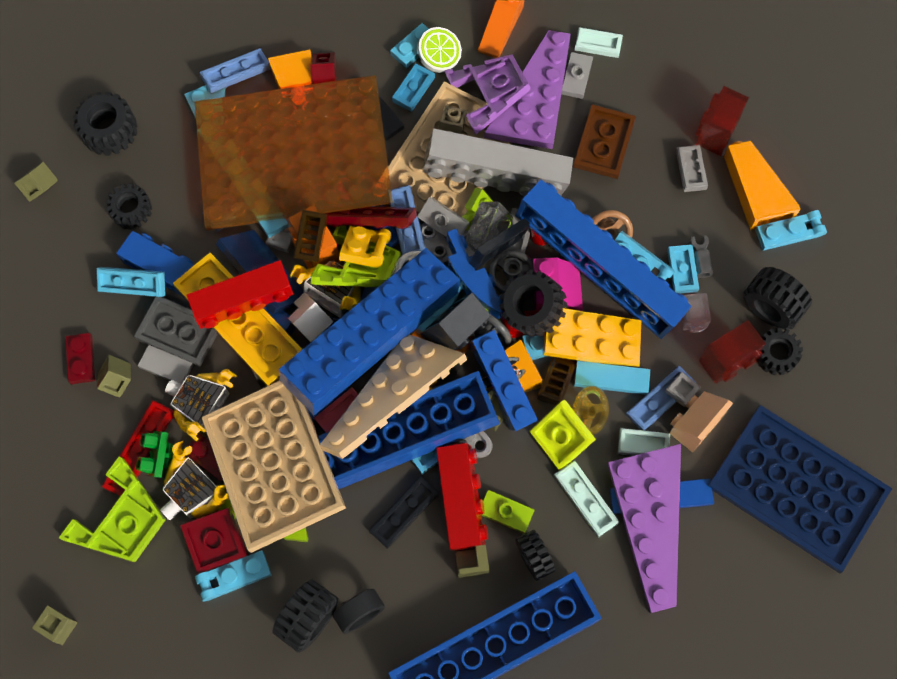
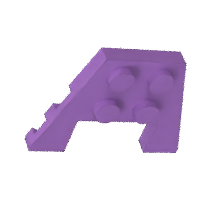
[444,55,531,135]

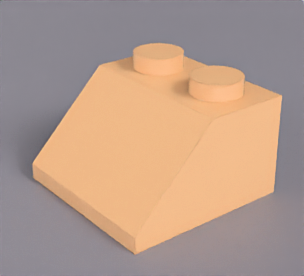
[670,391,733,453]

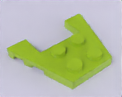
[311,225,401,287]
[59,456,166,562]

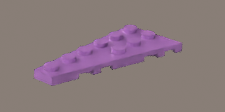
[484,30,571,149]
[607,444,681,613]

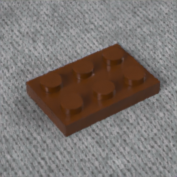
[573,104,636,179]

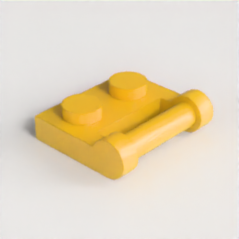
[339,226,391,268]

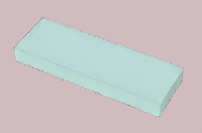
[554,461,619,538]

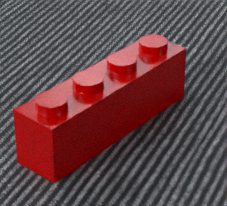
[186,260,294,329]
[437,443,488,551]

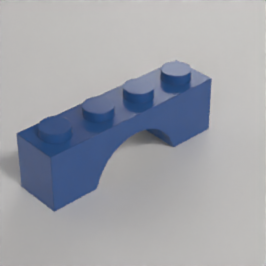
[469,330,538,431]

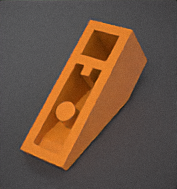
[478,0,524,58]

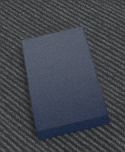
[216,230,304,314]

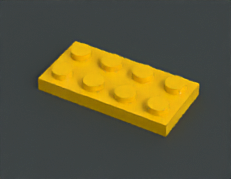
[543,308,641,368]

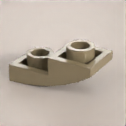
[439,105,468,134]

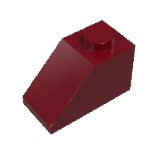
[311,52,337,94]

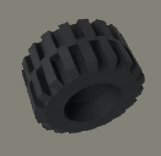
[73,92,138,156]
[743,267,812,330]
[500,270,567,336]
[272,579,339,653]

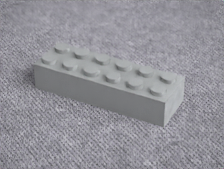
[422,129,573,196]

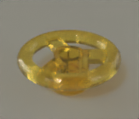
[572,386,609,435]

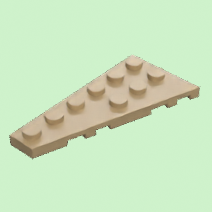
[320,335,467,459]

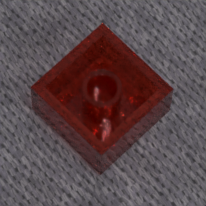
[695,86,749,156]
[699,320,766,384]

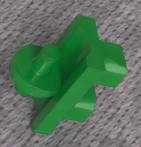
[136,431,174,478]

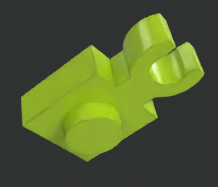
[462,188,493,232]

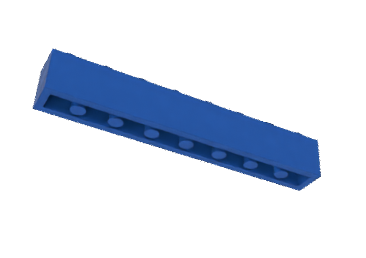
[116,231,295,336]

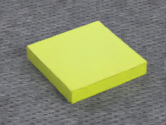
[529,400,596,470]

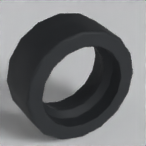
[333,589,385,634]

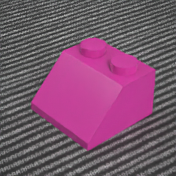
[533,258,583,311]

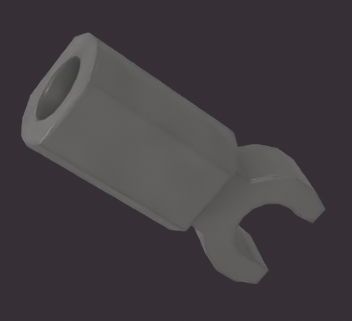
[689,235,713,278]

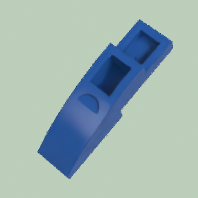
[446,229,504,319]

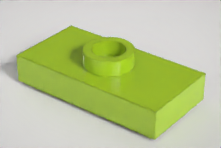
[481,490,535,534]

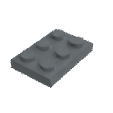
[134,297,218,367]

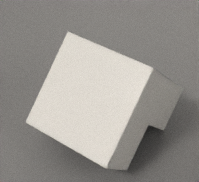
[288,292,333,342]

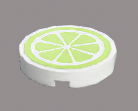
[417,27,462,73]

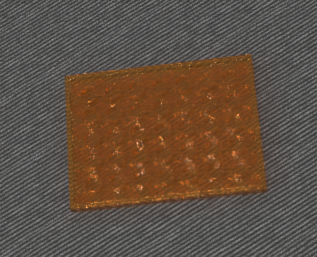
[195,75,393,230]

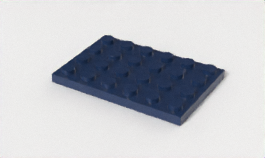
[708,405,892,574]

